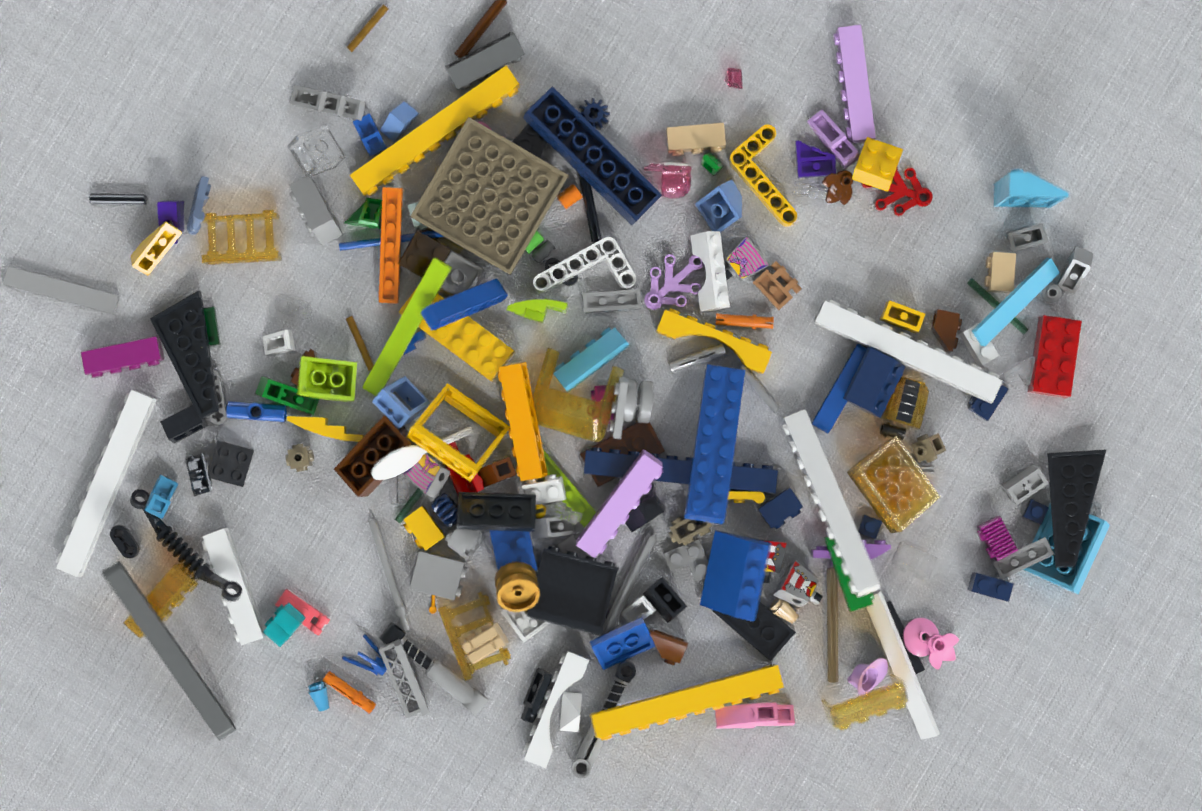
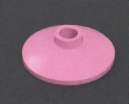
[903,618,939,657]

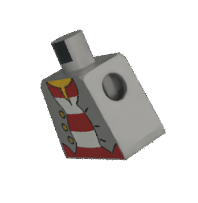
[773,560,823,607]

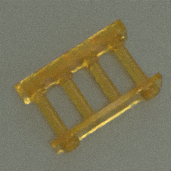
[202,210,282,265]
[438,591,511,681]

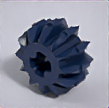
[579,98,610,129]
[432,494,458,527]

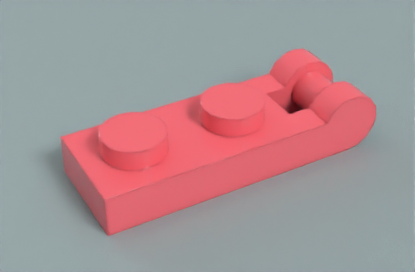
[275,589,330,635]

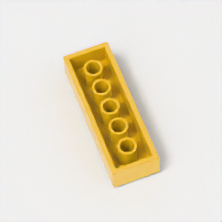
[399,285,515,382]

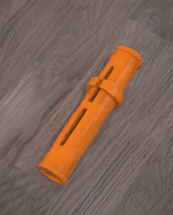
[716,313,774,329]
[322,671,377,714]

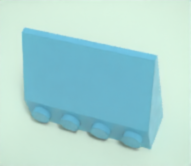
[994,169,1069,208]
[1023,503,1110,594]

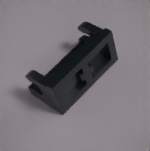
[160,405,208,443]

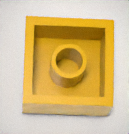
[852,137,903,192]

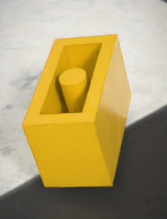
[880,300,925,334]
[403,506,446,551]

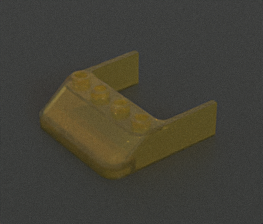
[533,348,624,442]
[821,674,908,731]

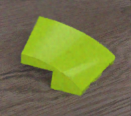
[507,299,568,323]

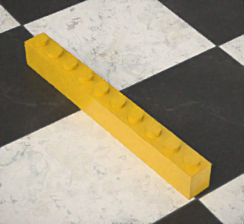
[350,65,520,196]
[590,664,784,740]

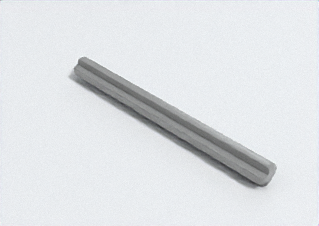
[602,533,656,636]

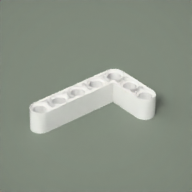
[532,237,636,294]

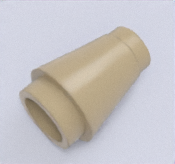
[770,597,799,624]

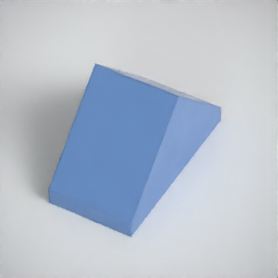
[380,102,419,143]

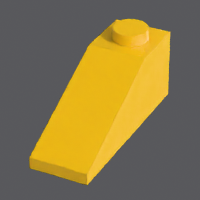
[131,221,182,276]

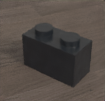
[643,577,687,623]

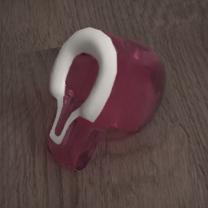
[643,162,692,199]

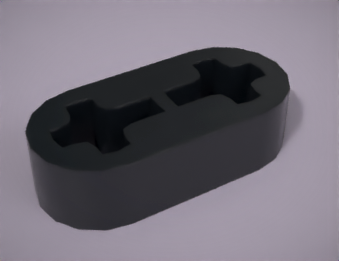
[545,258,578,286]
[110,525,140,558]

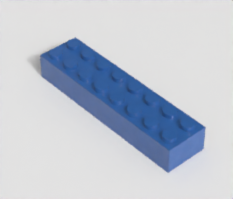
[684,364,745,524]

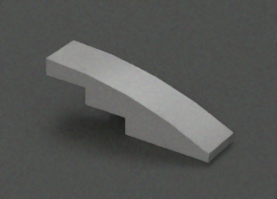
[290,85,365,121]

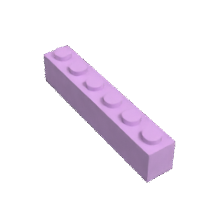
[833,25,876,144]
[576,449,663,558]

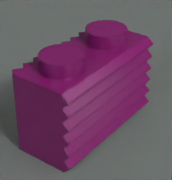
[976,516,1018,561]

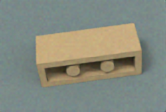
[666,123,726,156]

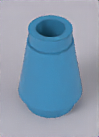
[308,681,330,712]

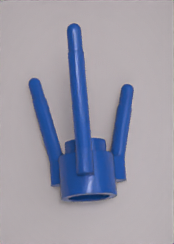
[342,634,391,676]

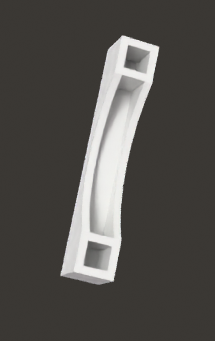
[523,650,589,768]

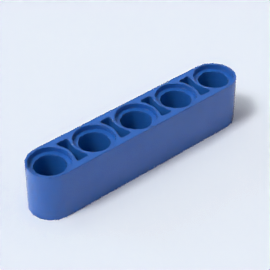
[421,279,508,330]
[811,343,867,434]

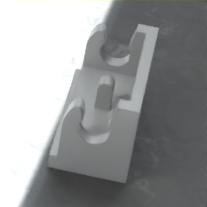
[1001,465,1049,505]

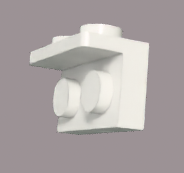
[521,474,567,505]

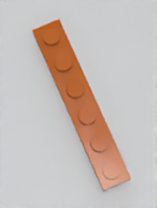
[379,187,403,304]

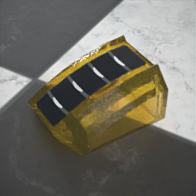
[881,377,929,429]

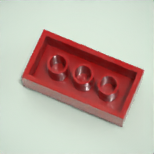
[1028,315,1082,398]

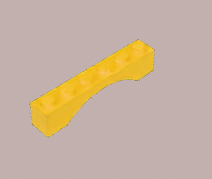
[656,308,772,374]

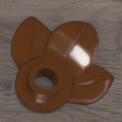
[822,170,853,205]

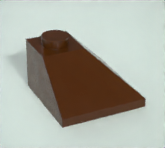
[649,628,688,666]

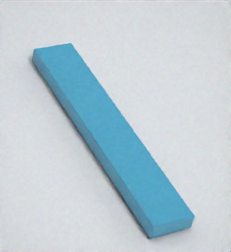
[972,258,1060,346]

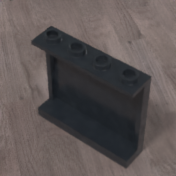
[526,546,619,636]

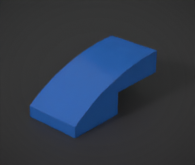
[353,113,387,156]

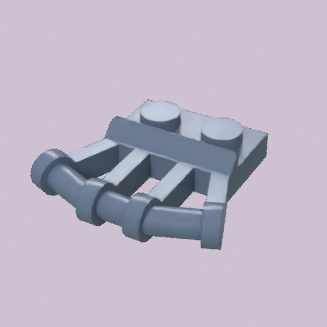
[186,176,211,235]

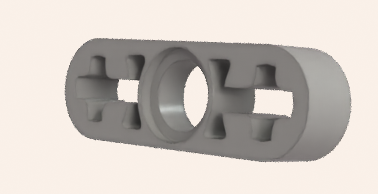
[209,370,228,425]

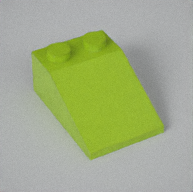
[297,356,357,402]

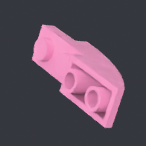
[715,703,795,728]

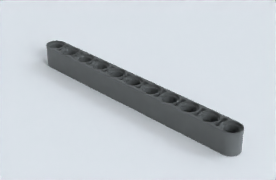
[101,560,236,741]

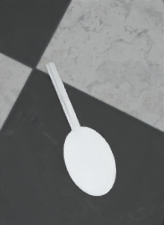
[371,427,473,480]

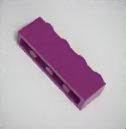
[81,337,165,378]

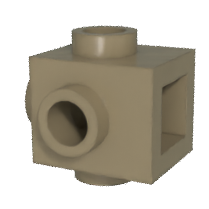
[911,433,946,463]
[285,444,314,472]

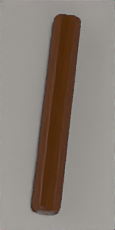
[455,0,507,58]

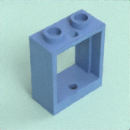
[372,376,431,429]

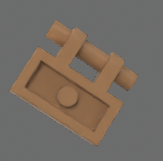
[753,261,802,311]

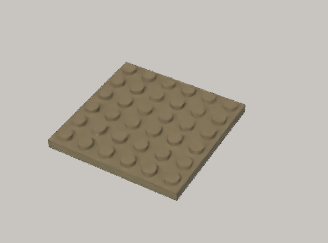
[410,117,569,276]

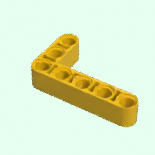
[729,124,797,227]

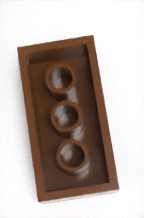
[334,415,417,497]

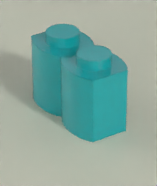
[263,603,306,647]

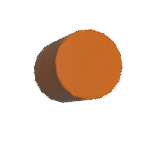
[557,184,583,209]

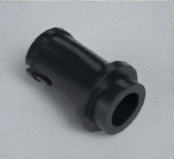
[880,422,906,440]

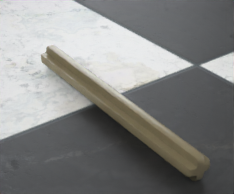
[827,567,839,683]

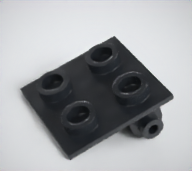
[208,440,254,487]
[186,453,212,496]

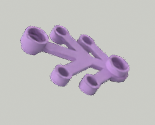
[644,254,704,310]

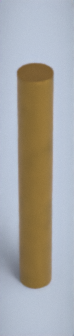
[346,4,389,52]
[346,316,374,371]

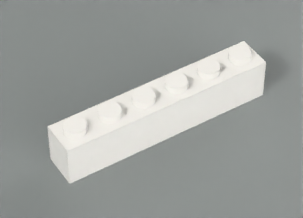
[202,528,266,646]

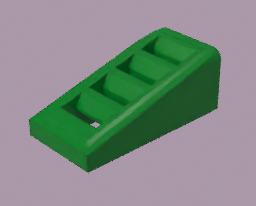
[701,153,724,176]

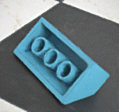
[553,327,629,393]

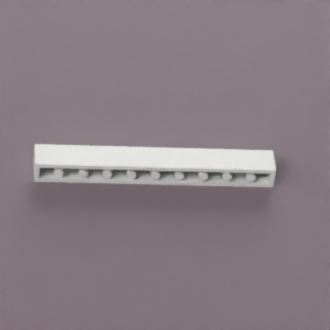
[815,300,1003,404]
[56,390,157,577]
[782,410,880,597]

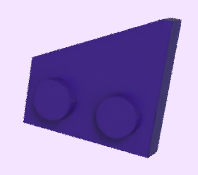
[795,140,836,178]

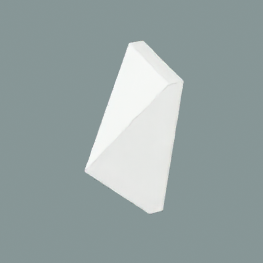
[559,691,582,732]

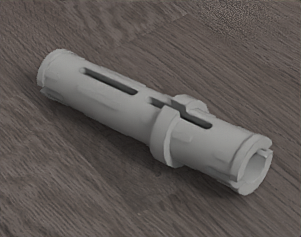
[668,343,726,373]

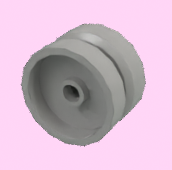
[623,379,653,424]

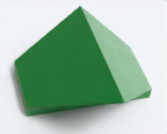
[343,197,382,230]

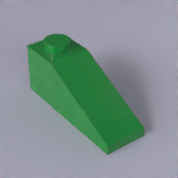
[255,376,320,415]

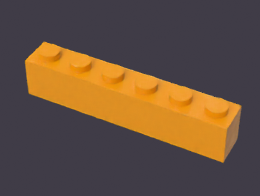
[498,362,548,481]

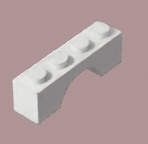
[691,231,730,311]

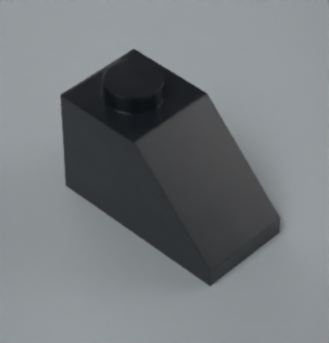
[625,496,664,533]

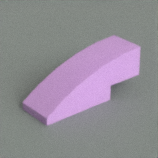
[807,110,859,169]

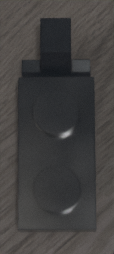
[521,668,552,723]

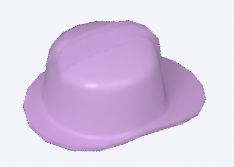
[848,658,888,696]

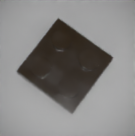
[398,230,450,278]

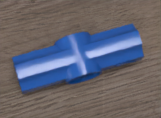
[226,401,287,422]

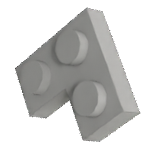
[663,539,708,582]

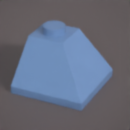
[695,180,742,232]

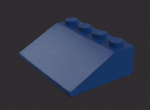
[700,530,772,622]

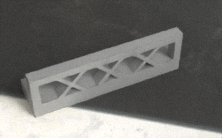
[378,639,430,718]

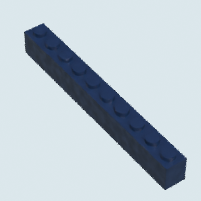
[583,447,778,493]

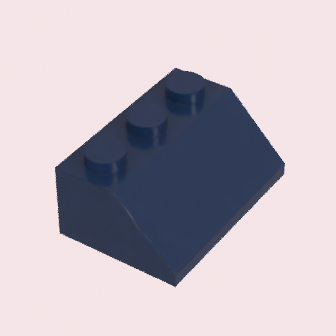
[843,346,906,418]

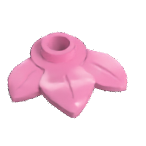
[927,633,959,669]

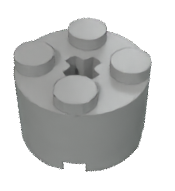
[445,528,489,560]

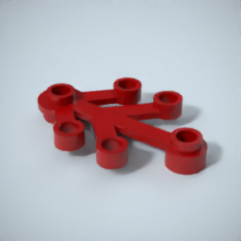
[860,167,933,216]

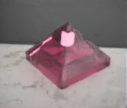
[725,68,743,89]

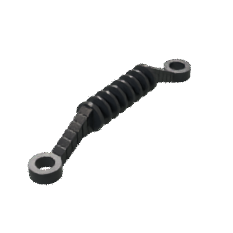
[130,489,242,602]

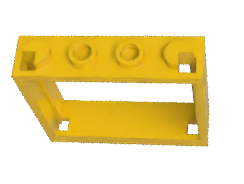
[407,383,510,482]

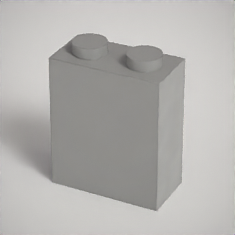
[409,551,468,600]

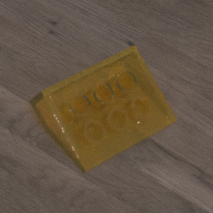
[847,435,941,533]

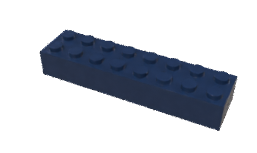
[523,86,662,226]

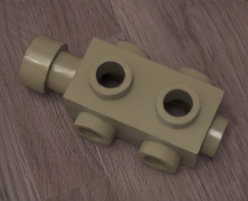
[668,517,712,546]

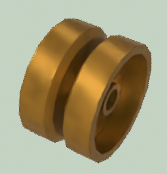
[494,562,540,612]

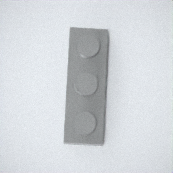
[583,289,641,313]
[609,377,628,439]
[993,537,1054,580]

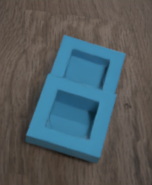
[145,474,178,519]

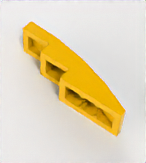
[287,416,365,442]

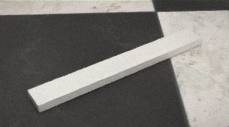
[867,591,940,740]

